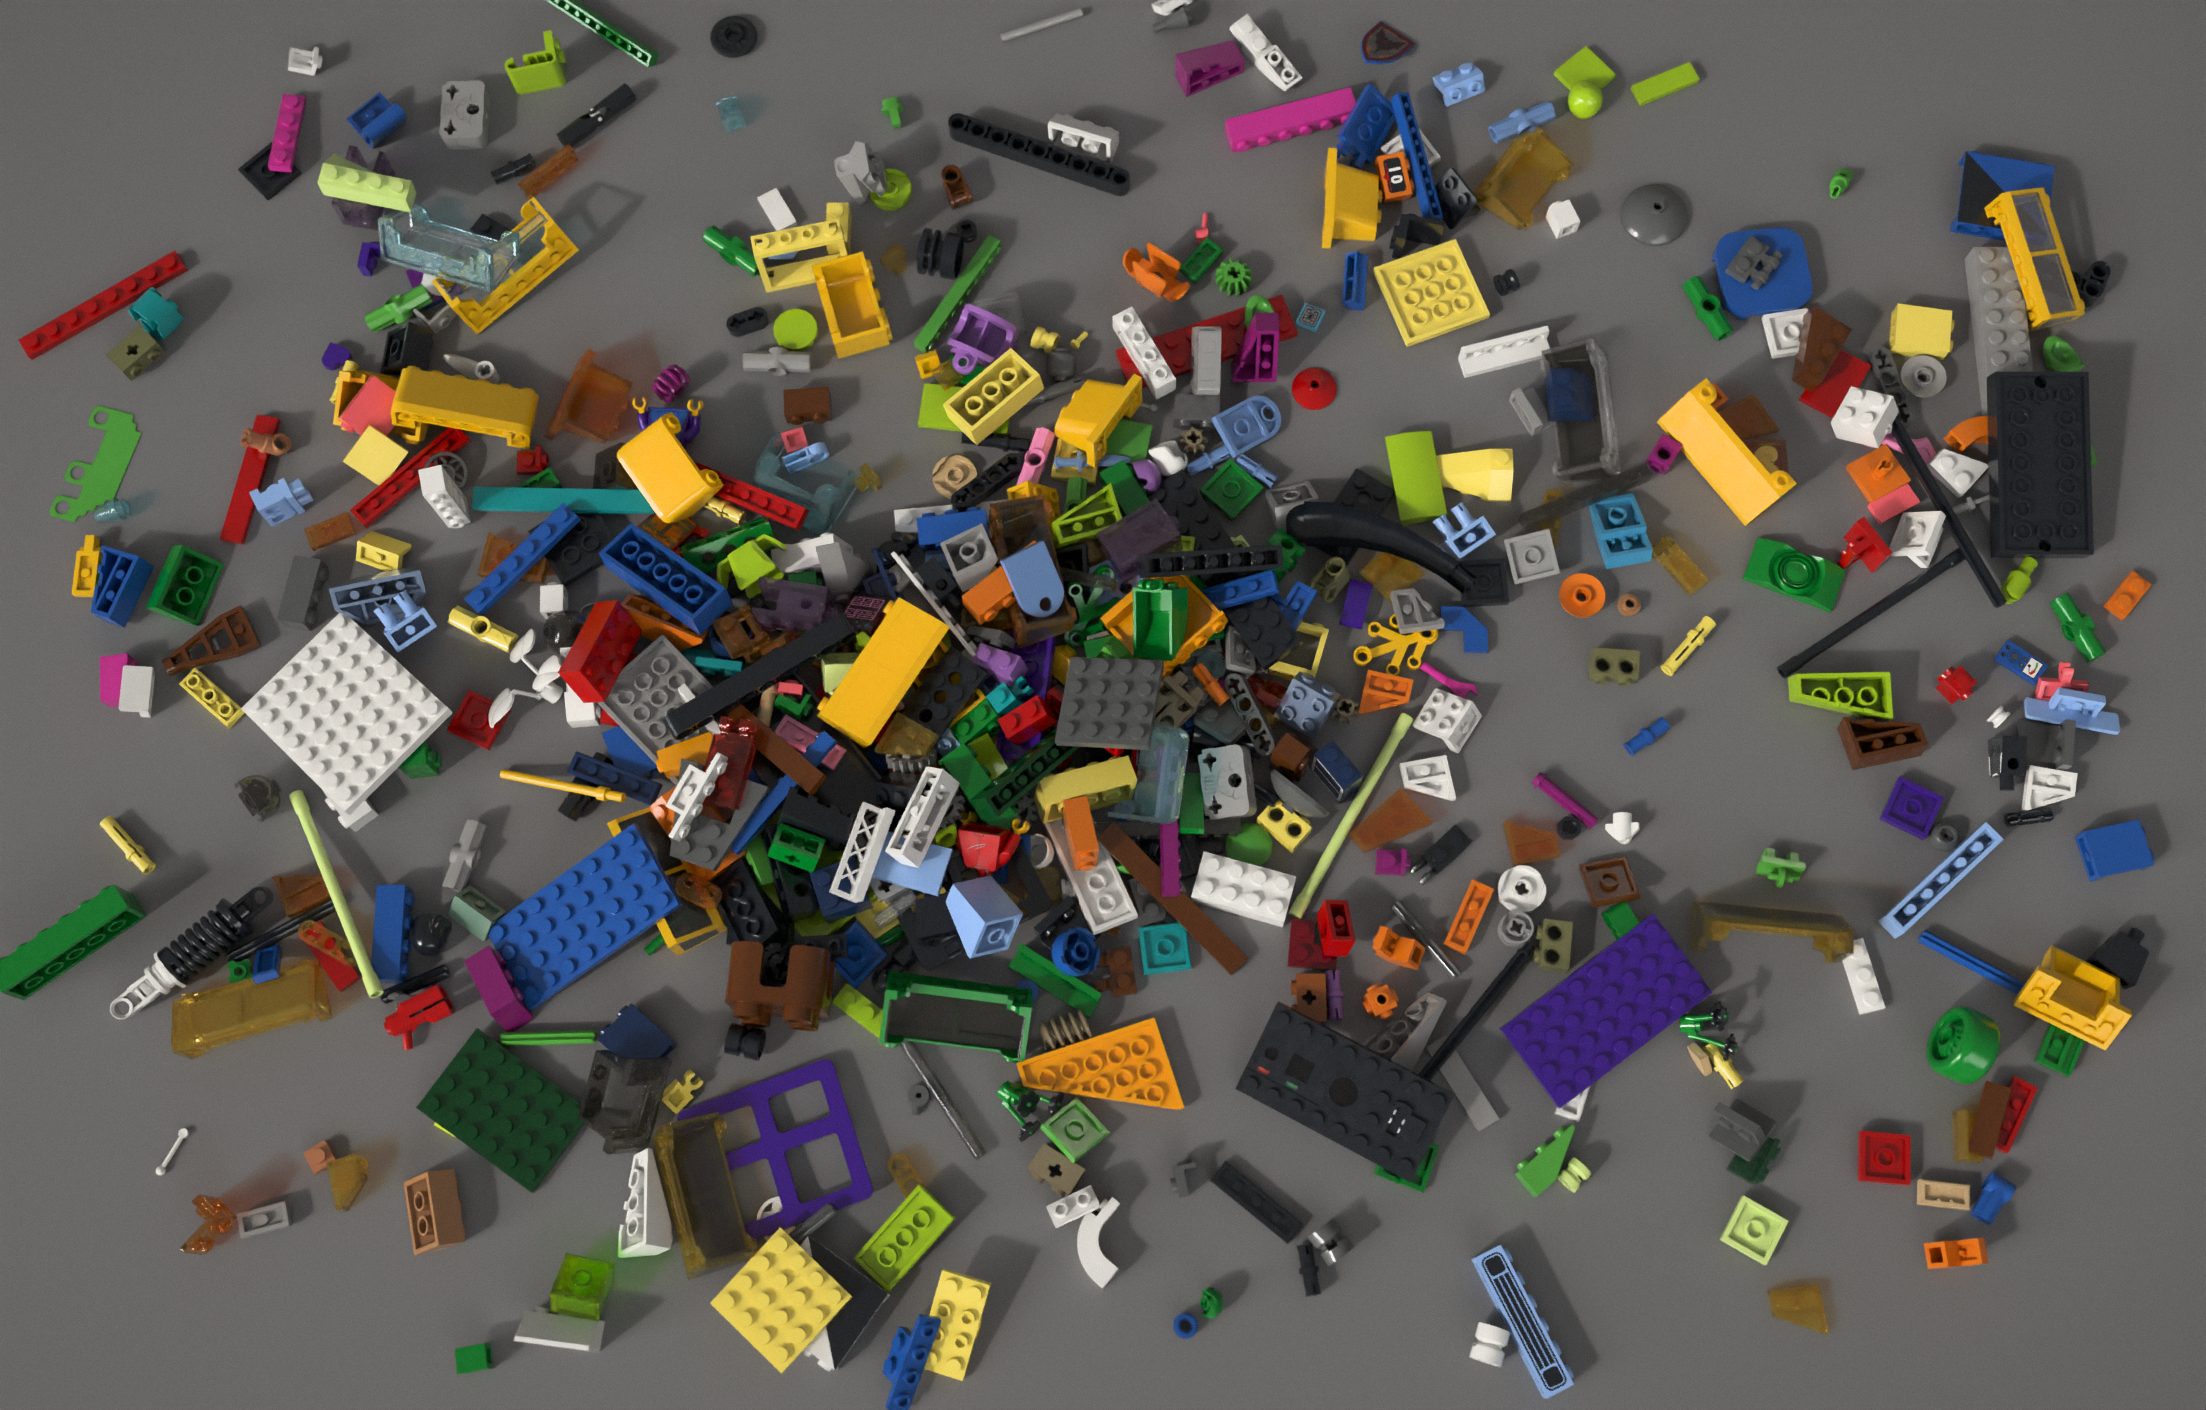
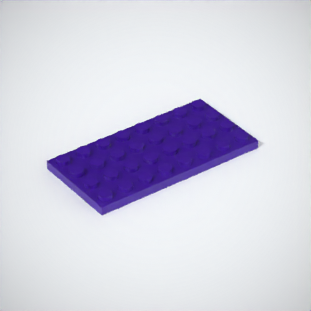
[1499,914,1713,1108]

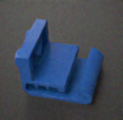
[346,92,407,149]

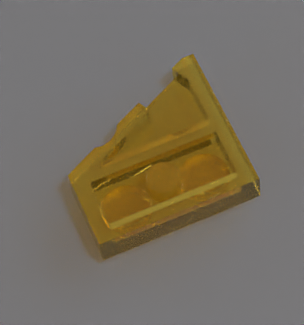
[874,711,939,756]
[1767,1285,1829,1334]

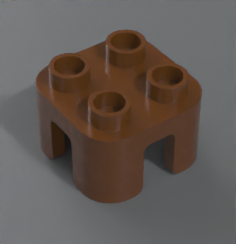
[725,941,836,1031]

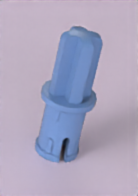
[1186,445,1231,476]
[1235,454,1279,489]

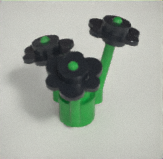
[1680,1001,1737,1061]

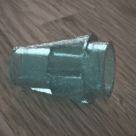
[93,498,131,523]

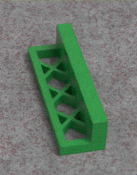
[1009,943,1102,1019]

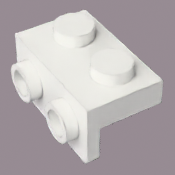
[1046,1185,1100,1228]

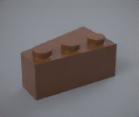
[1792,306,1852,392]
[1837,717,1928,770]
[1269,732,1319,783]

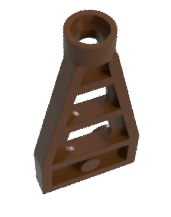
[162,605,261,676]

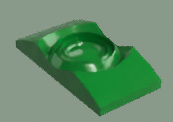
[1742,538,1846,612]

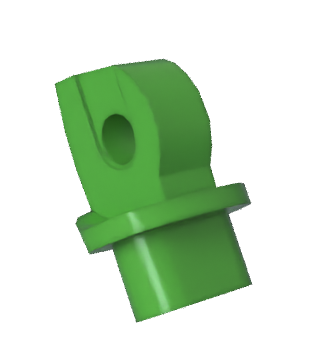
[882,97,904,129]
[1829,168,1854,199]

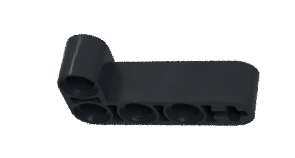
[2032,256,2111,307]

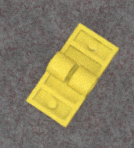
[924,1268,991,1381]

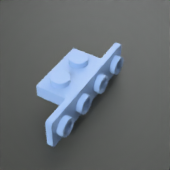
[2024,687,2120,735]

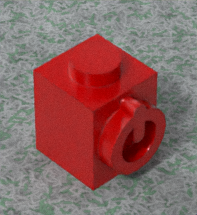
[1935,666,1978,705]

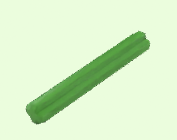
[500,1030,596,1046]

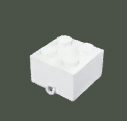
[1831,386,1899,448]

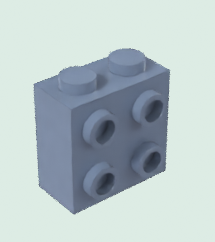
[1274,671,1340,740]

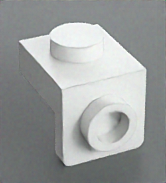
[288,46,322,76]

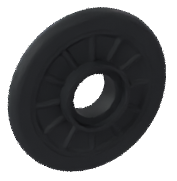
[710,16,757,58]

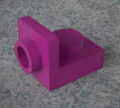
[1375,848,1411,876]

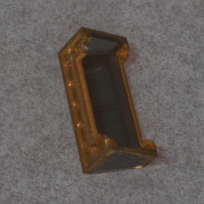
[989,494,1077,649]

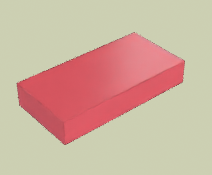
[1867,483,1920,525]

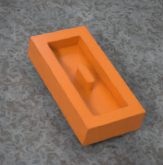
[2103,570,2152,620]

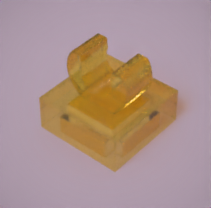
[932,359,963,391]
[855,463,882,493]

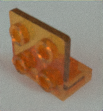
[180,1194,237,1255]

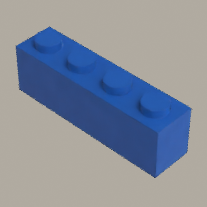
[371,885,415,983]

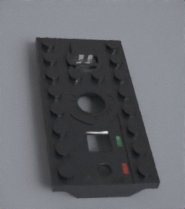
[1235,1002,1455,1182]

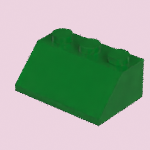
[145,545,224,626]

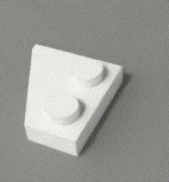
[1927,449,1989,498]
[1399,755,1456,801]

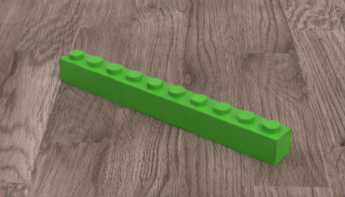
[914,234,1002,353]

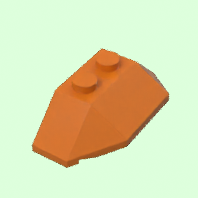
[621,593,709,651]

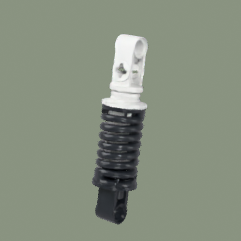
[110,886,273,1019]

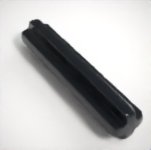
[380,965,450,1004]

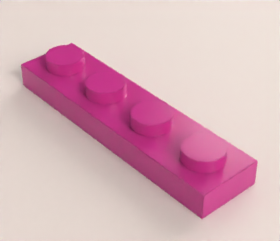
[268,94,307,172]

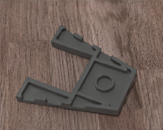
[670,758,771,872]

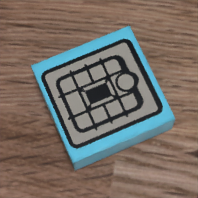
[1296,303,1325,333]

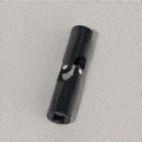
[556,83,637,150]

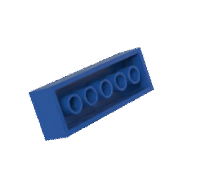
[599,523,733,635]

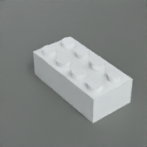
[1191,851,1296,927]

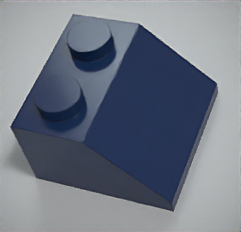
[1545,368,1594,421]

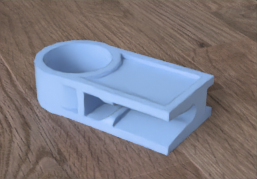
[782,442,829,475]

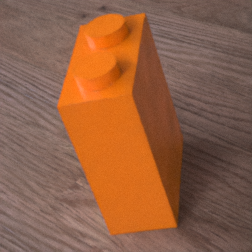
[1062,796,1099,871]

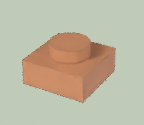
[303,1140,339,1175]

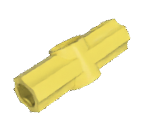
[448,605,519,653]

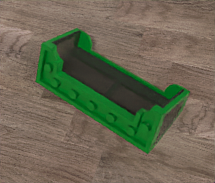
[879,971,1033,1063]

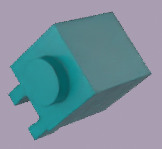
[986,676,1034,717]

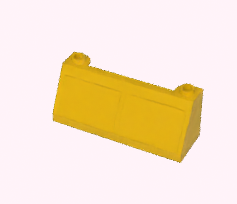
[1657,378,1797,526]
[817,598,950,748]

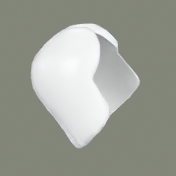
[1148,440,1188,477]

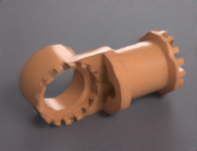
[240,428,291,457]

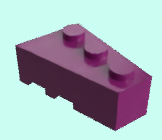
[1175,40,1245,97]
[1231,313,1279,382]
[464,946,535,1032]

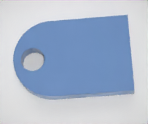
[1211,395,1281,458]
[1000,540,1064,617]

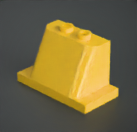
[1322,148,1382,249]
[1055,374,1142,468]
[2013,945,2132,1050]

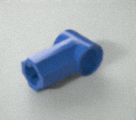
[1970,1171,2016,1225]

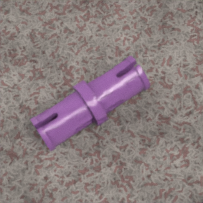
[1325,970,1344,1020]

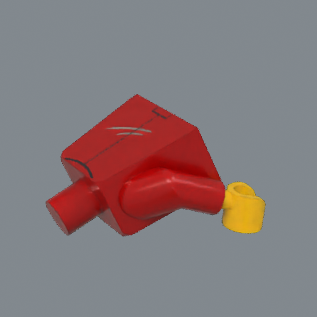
[955,811,1030,878]

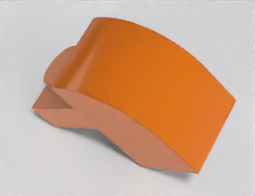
[1372,926,1426,970]
[1924,1238,1989,1269]

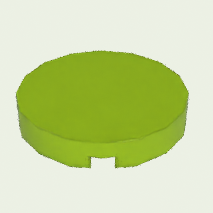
[869,168,912,211]
[773,309,818,352]

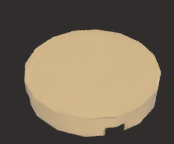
[932,455,977,499]

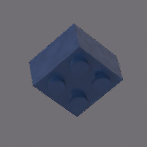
[809,857,873,924]

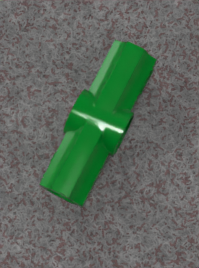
[702,225,766,277]
[1682,276,1734,341]
[2049,593,2107,663]

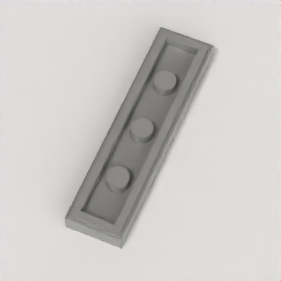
[1425,1035,1499,1132]

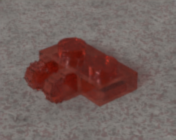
[1247,675,1287,708]

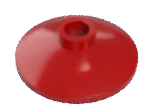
[1292,368,1337,410]

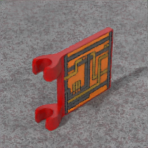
[637,512,710,558]

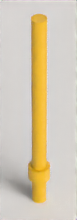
[500,769,626,802]

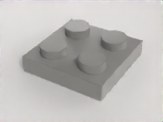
[1504,529,1560,585]

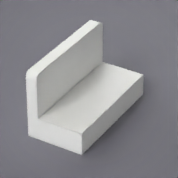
[119,665,155,718]

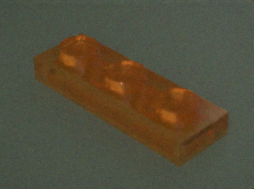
[518,144,579,200]

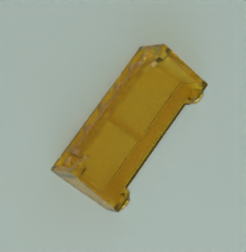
[171,959,333,1059]

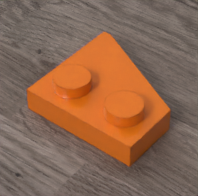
[1358,670,1414,715]

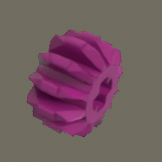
[652,364,690,403]

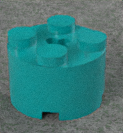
[128,287,184,341]

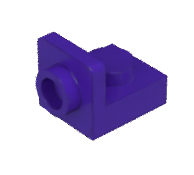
[357,241,390,277]

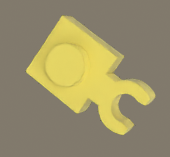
[658,1069,703,1114]

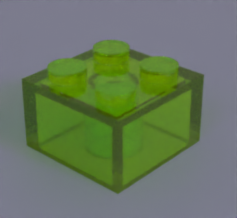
[550,1253,615,1321]

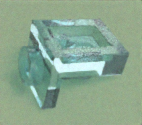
[715,95,746,133]

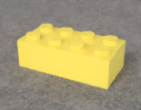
[943,348,1044,445]
[1034,756,1137,824]

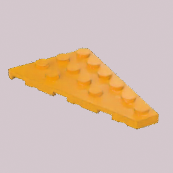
[1016,1018,1184,1110]

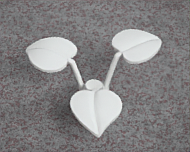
[489,629,563,729]

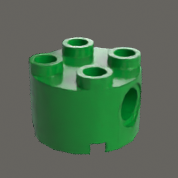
[1261,528,1307,584]

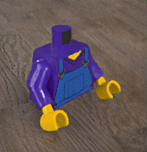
[632,396,704,449]

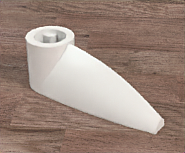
[443,353,500,384]

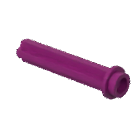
[1531,772,1598,829]

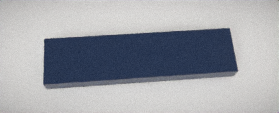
[567,751,663,806]

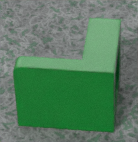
[455,1343,494,1375]

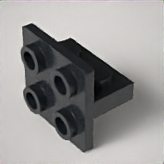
[1435,168,1481,230]

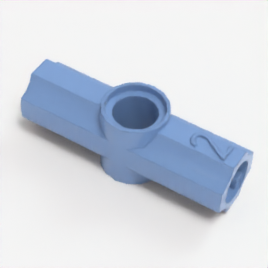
[1488,101,1556,144]

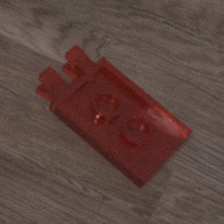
[702,716,758,810]

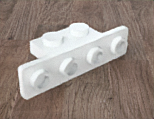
[666,752,728,842]

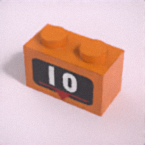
[1374,151,1414,205]

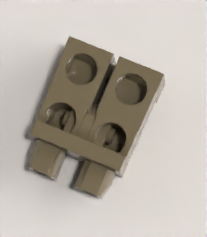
[1153,671,1204,743]

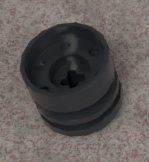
[917,228,964,280]

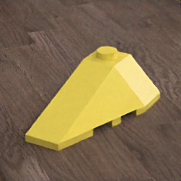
[1436,449,1513,501]

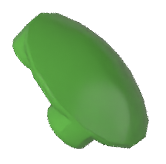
[1225,823,1272,866]

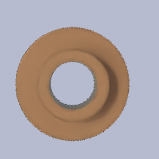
[1617,594,1641,617]

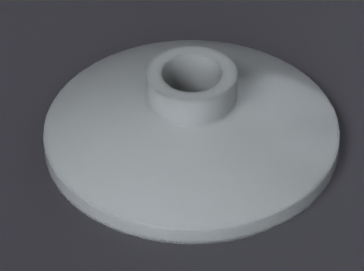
[1900,355,1947,398]

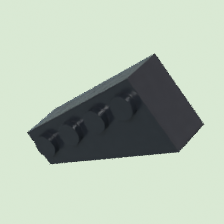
[776,786,874,859]

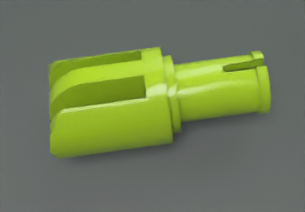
[2000,557,2038,604]

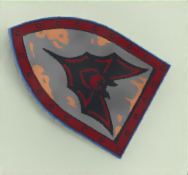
[1361,21,1415,64]

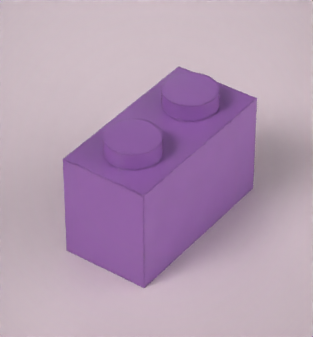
[971,643,1028,687]

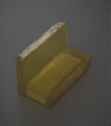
[1952,1109,1982,1163]

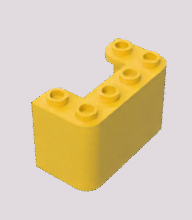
[811,251,893,359]

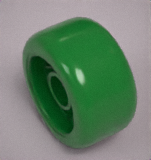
[1926,1006,2001,1084]

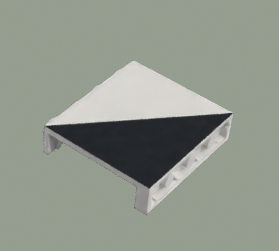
[801,1236,890,1372]

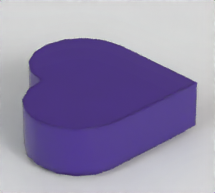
[322,342,352,370]

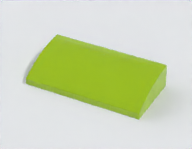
[1385,431,1448,526]

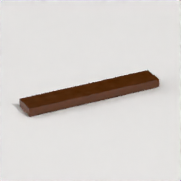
[720,704,828,795]

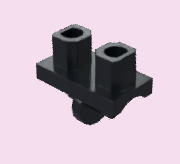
[803,934,848,959]

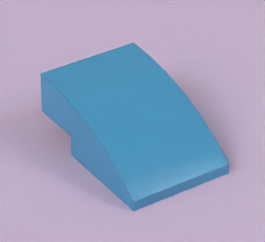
[1588,493,1653,569]

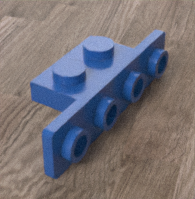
[882,1314,941,1410]

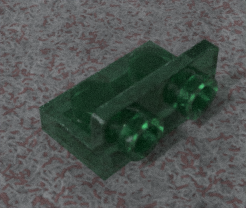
[1726,1137,1781,1185]

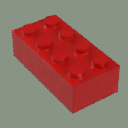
[558,600,642,703]

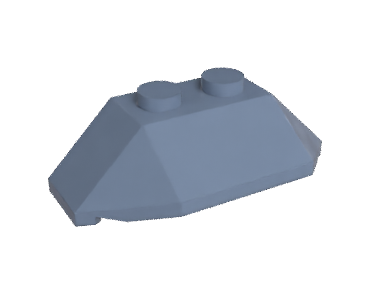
[329,568,427,625]

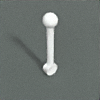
[156,1128,190,1175]

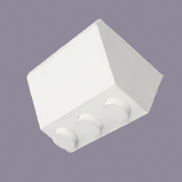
[1048,114,1119,164]
[514,1307,605,1352]

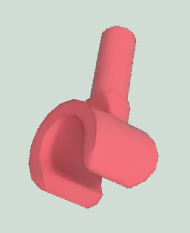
[1195,213,1208,243]

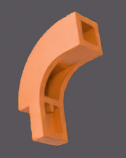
[1944,416,1988,454]

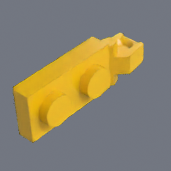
[72,535,103,597]

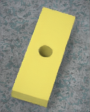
[179,667,245,729]

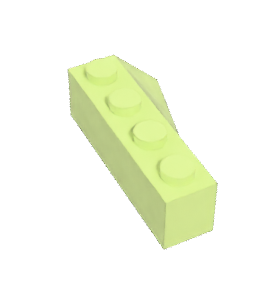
[317,154,417,213]

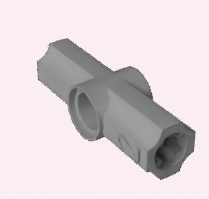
[743,347,812,376]
[442,819,488,892]

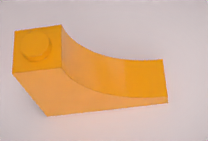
[655,731,737,805]

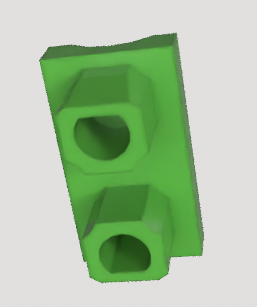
[1756,848,1806,888]

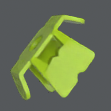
[717,534,787,599]

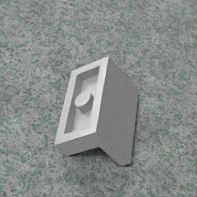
[1509,388,1555,437]

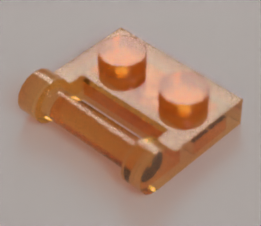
[712,604,771,659]

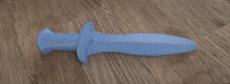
[1054,450,1131,473]

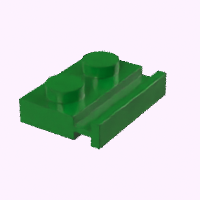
[2034,1023,2085,1077]

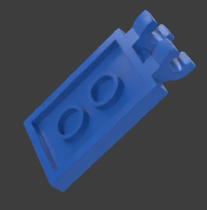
[1334,84,1396,170]

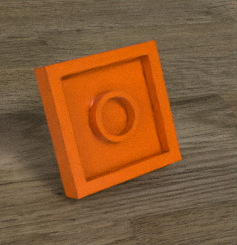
[1845,444,1911,503]

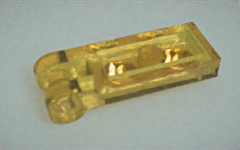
[1651,535,1709,596]

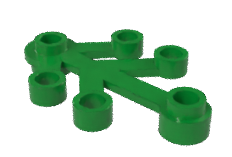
[1059,565,1121,648]

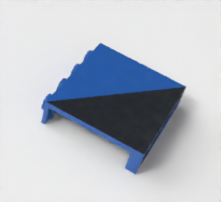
[1950,151,2055,247]

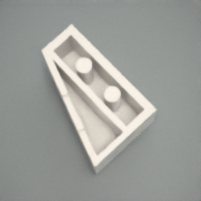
[771,533,854,582]
[560,647,602,728]

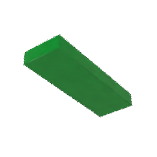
[1179,773,1204,834]

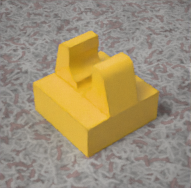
[915,350,942,379]

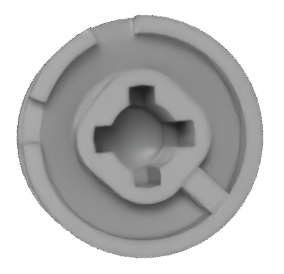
[1497,910,1534,947]

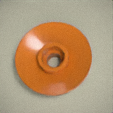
[1559,573,1606,618]

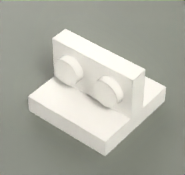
[1889,511,1946,568]

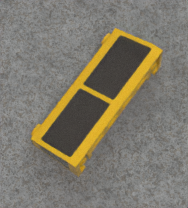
[607,807,728,956]

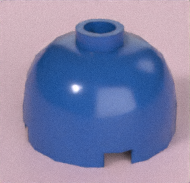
[1051,927,1100,977]

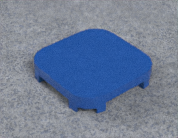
[1712,228,1812,320]

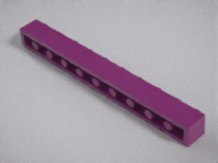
[1157,747,1182,897]

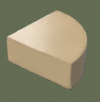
[1687,1042,1712,1076]

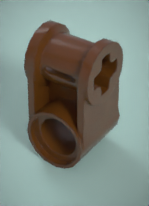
[941,165,973,210]

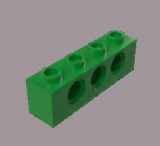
[681,516,776,575]

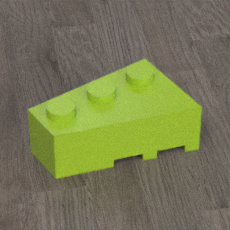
[1048,483,1124,549]

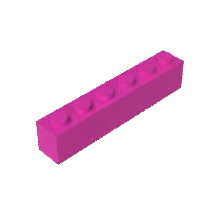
[1225,87,1356,153]

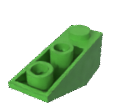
[1514,1124,1575,1197]

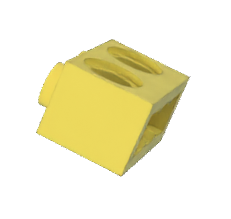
[1256,800,1312,853]

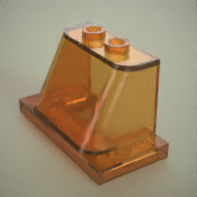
[544,348,633,444]

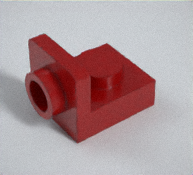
[516,446,549,475]

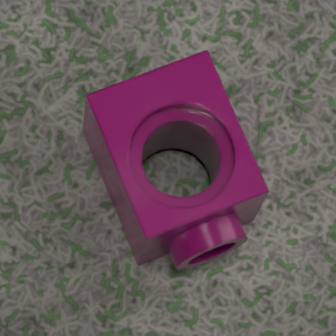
[1645,434,1683,475]

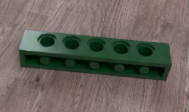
[970,727,1079,821]

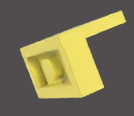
[356,531,412,571]

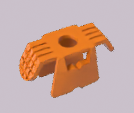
[1123,242,1190,302]

